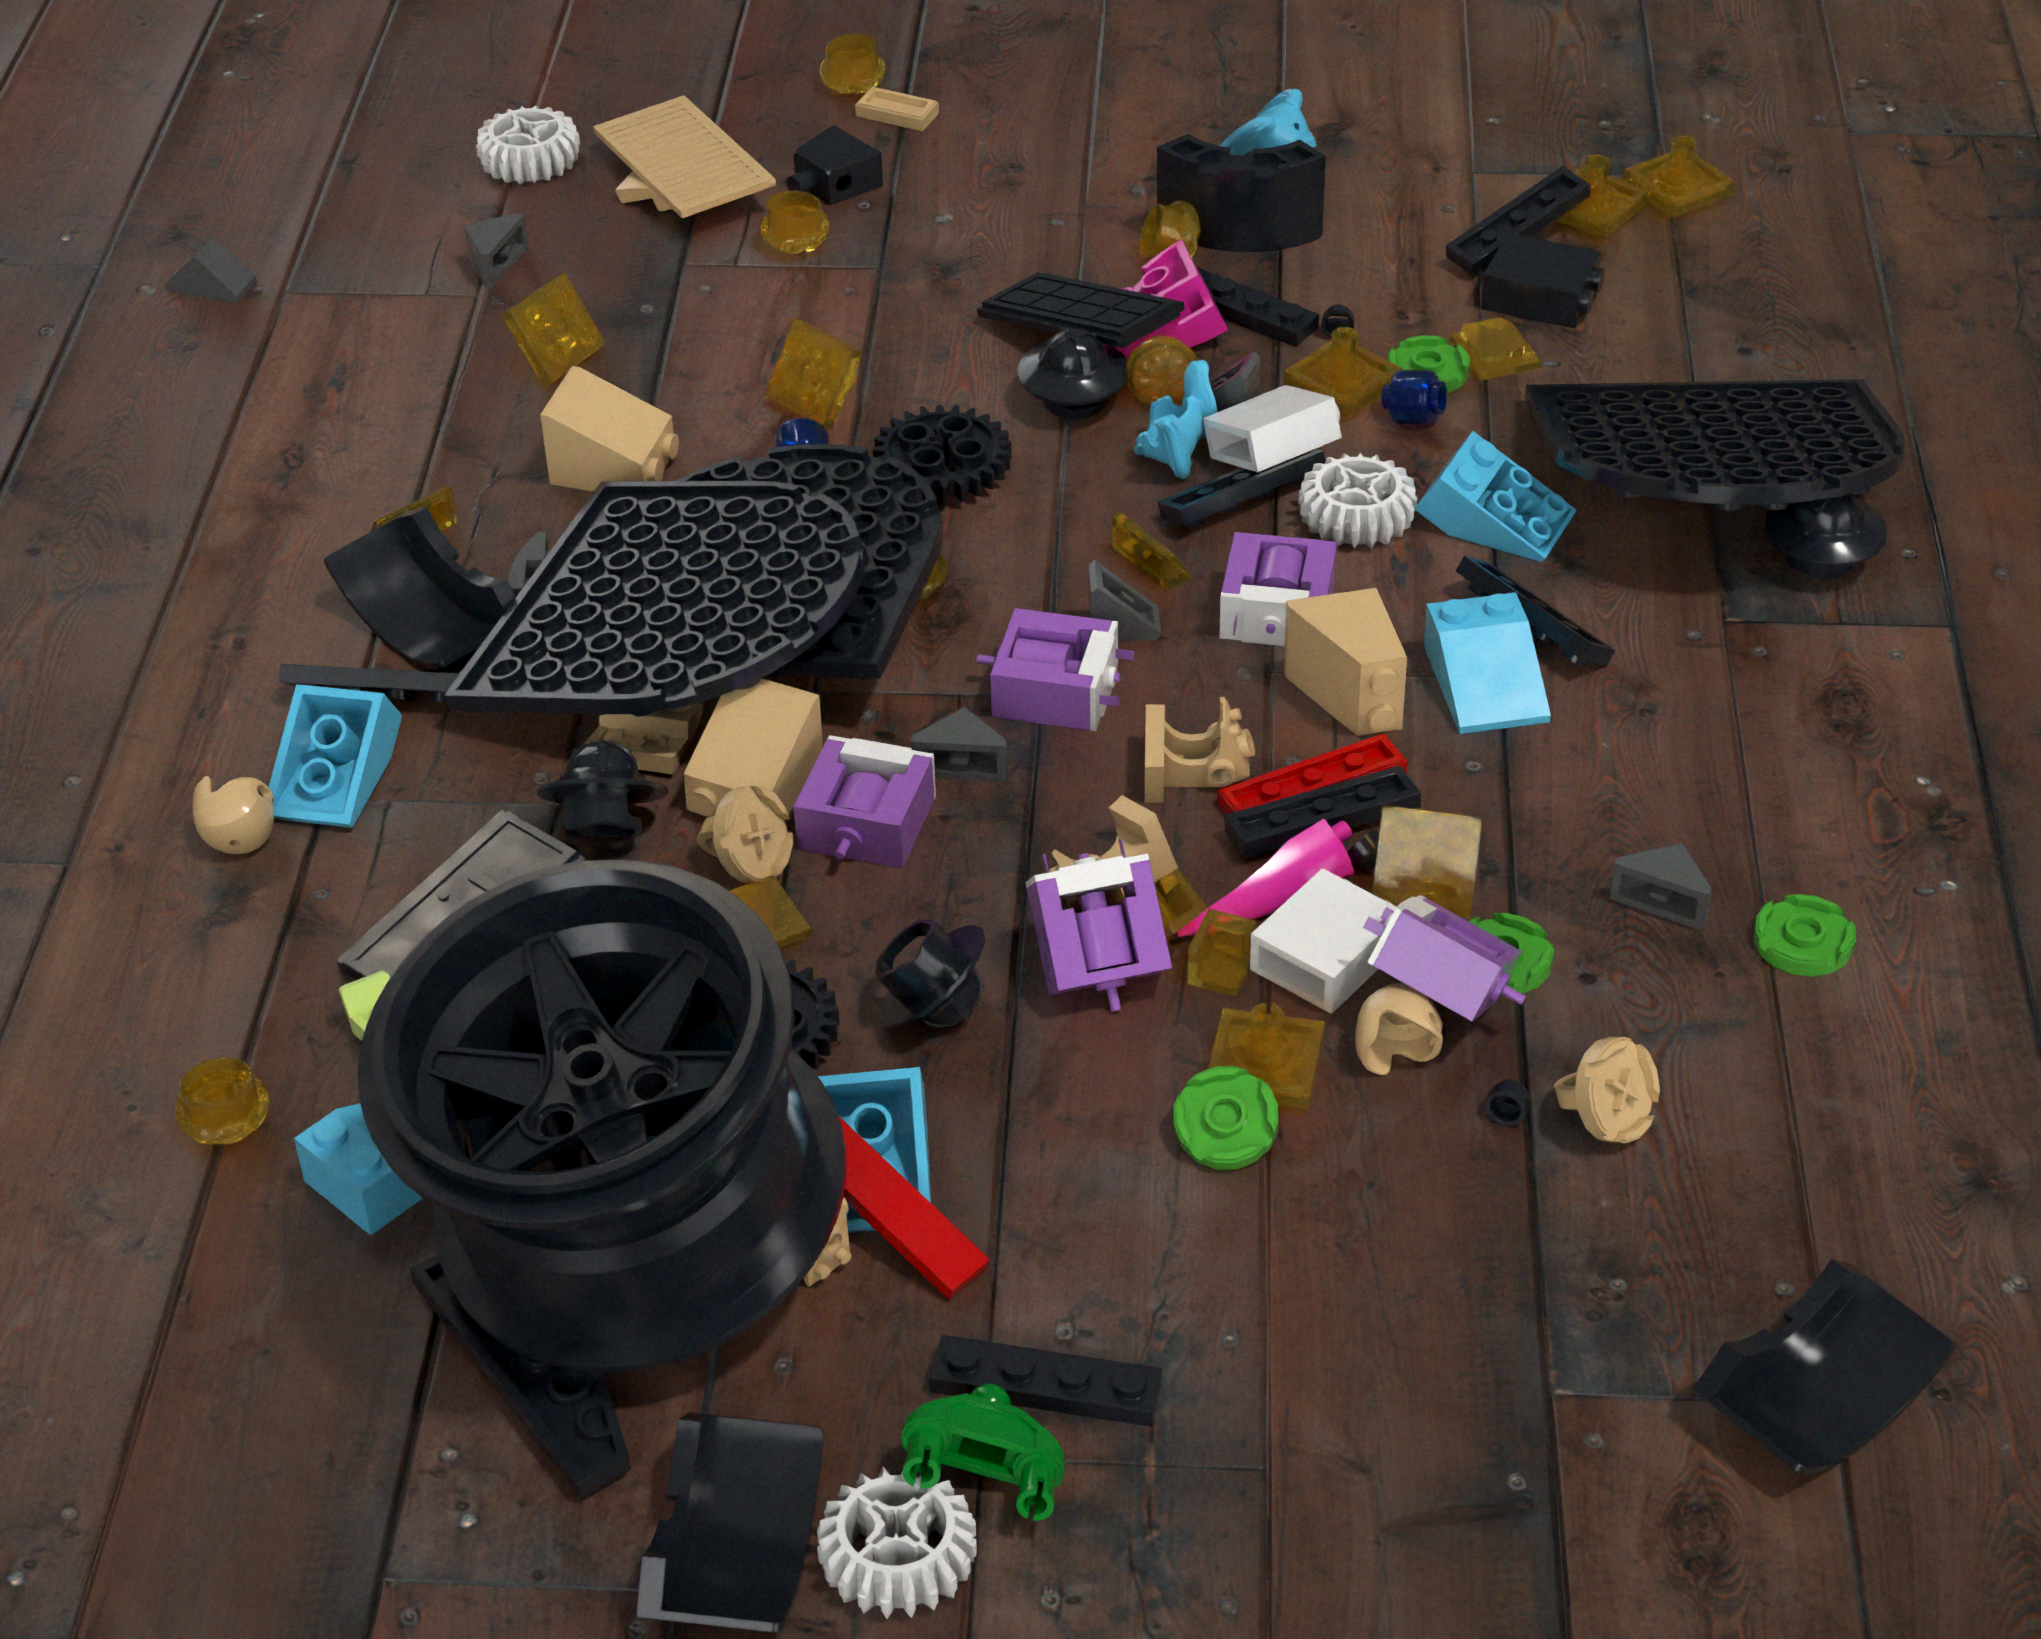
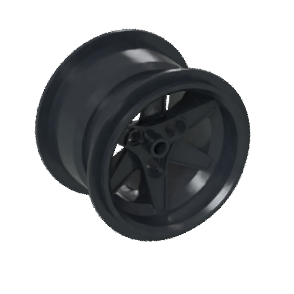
[358,860,847,1372]

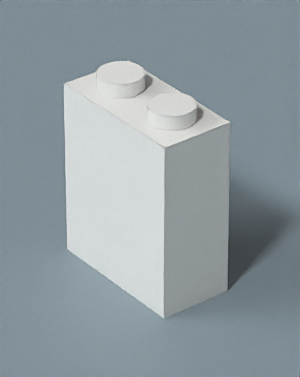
[1203,385,1342,472]
[1250,868,1397,1014]

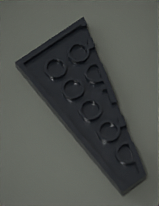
[410,1254,631,1498]

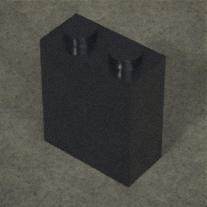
[1481,233,1605,328]

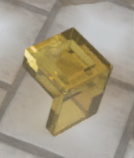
[1154,868,1208,938]
[1188,909,1257,996]

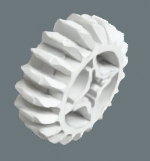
[476,105,580,185]
[1298,453,1417,549]
[817,1466,977,1619]

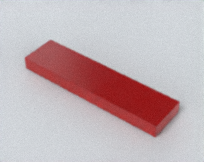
[1217,733,1408,814]
[838,1116,990,1300]

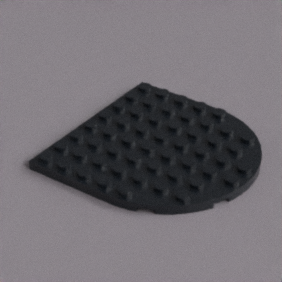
[1525,379,1905,511]
[676,444,943,680]
[444,481,865,717]

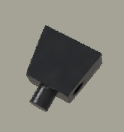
[786,125,883,204]

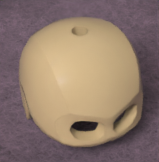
[192,776,274,854]
[1355,983,1443,1075]

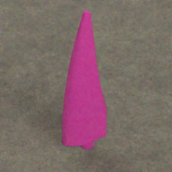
[1174,819,1354,938]

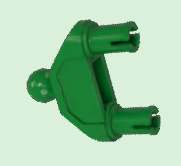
[901,1383,1065,1521]

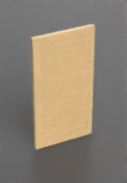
[593,95,776,218]

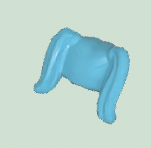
[1219,89,1317,156]
[1133,360,1218,480]

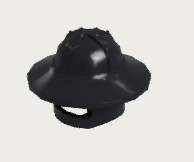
[1017,327,1130,420]
[1765,494,1887,580]
[537,739,668,837]
[875,920,986,1030]

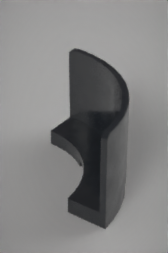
[1156,134,1326,252]
[324,507,516,670]
[1693,1259,1956,1475]
[636,1412,825,1632]

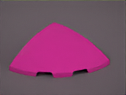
[1115,239,1228,361]

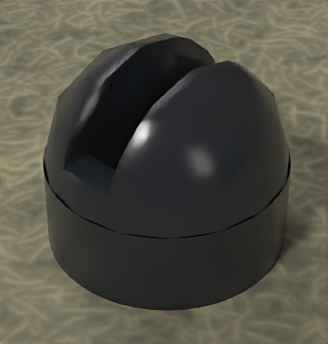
[1321,304,1355,340]
[1347,829,1389,872]
[1485,1080,1530,1127]

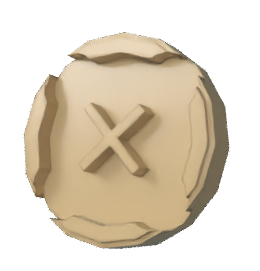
[697,786,793,883]
[1554,1037,1660,1143]

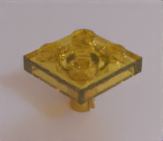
[1623,135,1735,218]
[1555,154,1649,239]
[501,272,606,386]
[765,318,863,430]
[1284,327,1402,418]
[1372,806,1483,919]
[1209,1003,1325,1110]

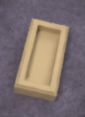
[855,87,939,131]

